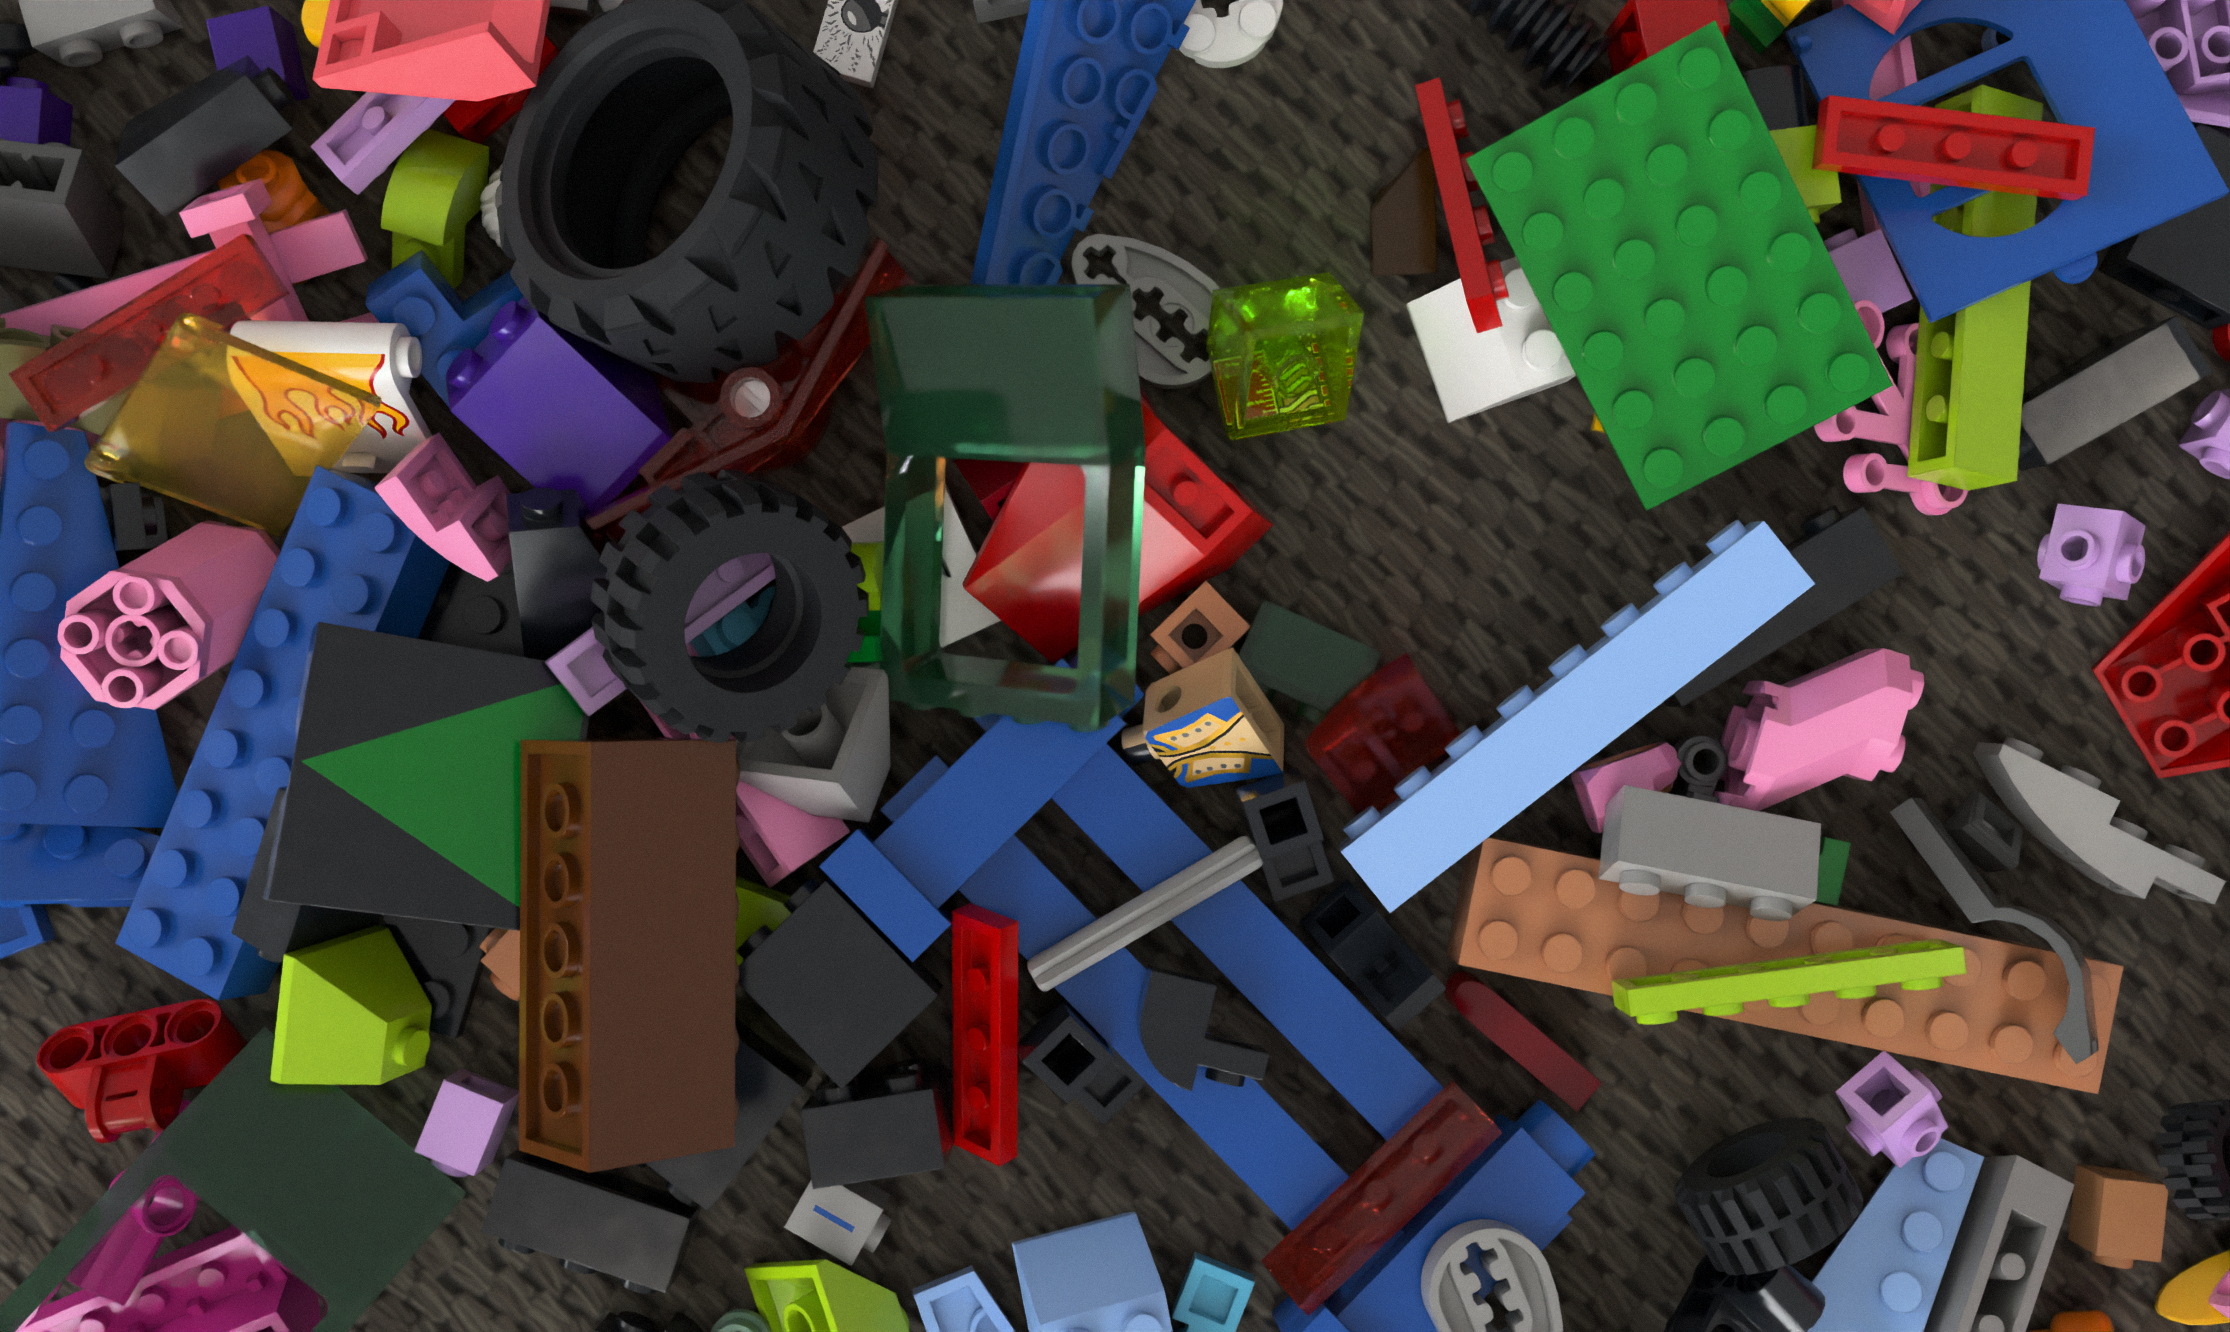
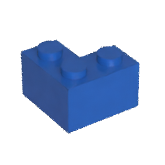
[365,249,524,408]

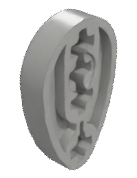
[1072,234,1233,389]
[1421,1219,1563,1332]

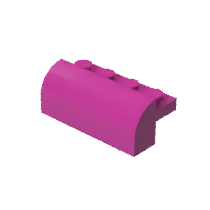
[14,1215,320,1332]

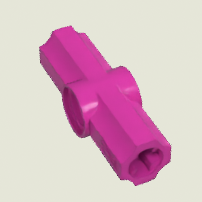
[68,1099,231,1306]

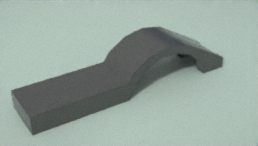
[1890,797,2099,1064]

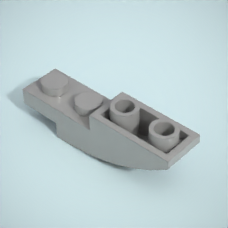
[1973,737,2226,904]

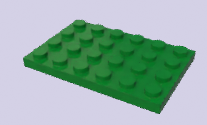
[1465,21,1893,511]

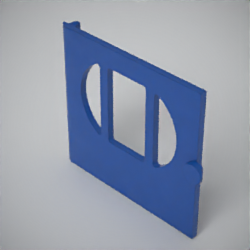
[1786,0,2230,323]

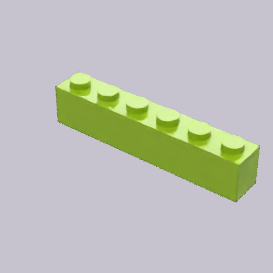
[1907,84,2043,491]

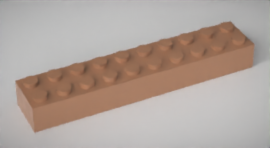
[1447,835,2124,1094]

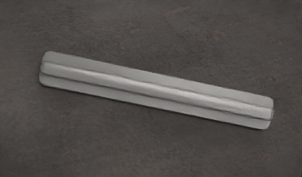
[1027,836,1263,991]

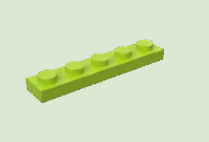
[1611,938,1967,1025]

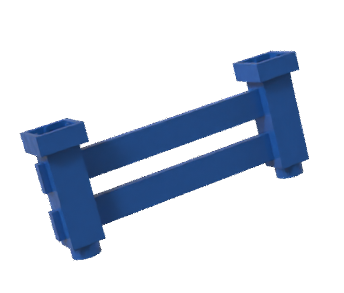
[819,641,1596,1332]

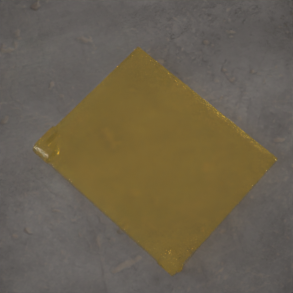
[84,312,381,536]

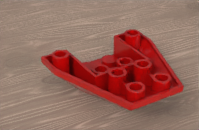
[962,358,1274,663]
[2091,531,2230,779]

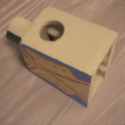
[1122,648,1284,788]

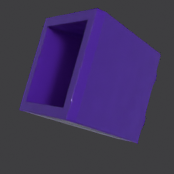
[446,297,673,518]

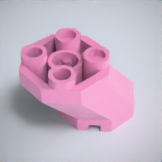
[57,520,281,710]
[1713,648,1924,811]

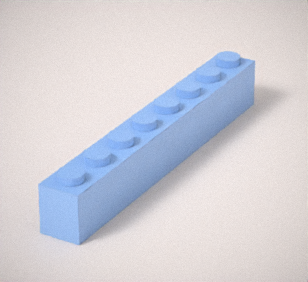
[1340,520,1815,913]

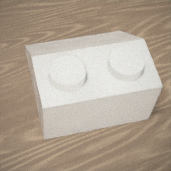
[1406,257,1576,423]

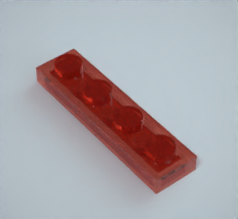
[8,233,290,432]
[1261,1080,1502,1316]

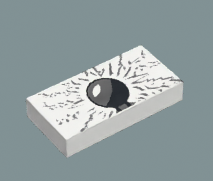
[813,0,899,88]

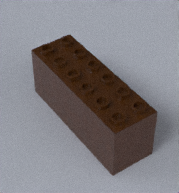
[519,737,740,1173]

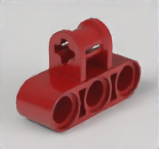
[37,999,249,1144]

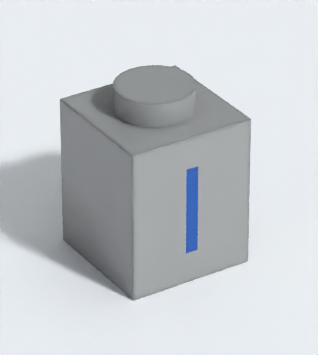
[784,1181,892,1266]

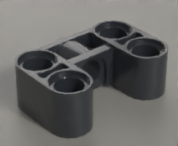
[1664,1255,1825,1332]

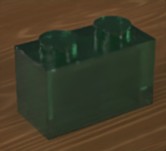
[1237,600,1382,729]

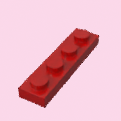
[1415,77,1509,333]
[1812,95,2095,201]
[952,903,1018,1167]

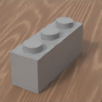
[1598,785,1821,921]

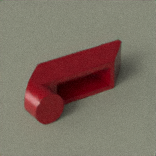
[1444,972,1601,1112]

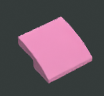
[374,433,512,582]

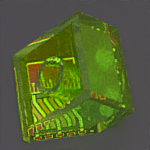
[1207,272,1364,441]

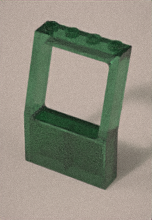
[865,284,1146,732]
[0,1026,466,1332]

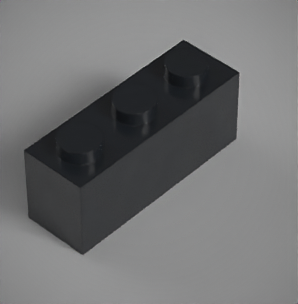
[481,1148,701,1294]

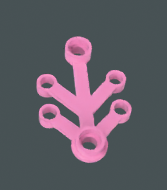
[1814,300,1968,515]

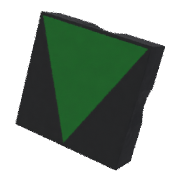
[263,622,590,931]

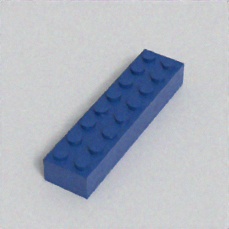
[115,465,450,1001]

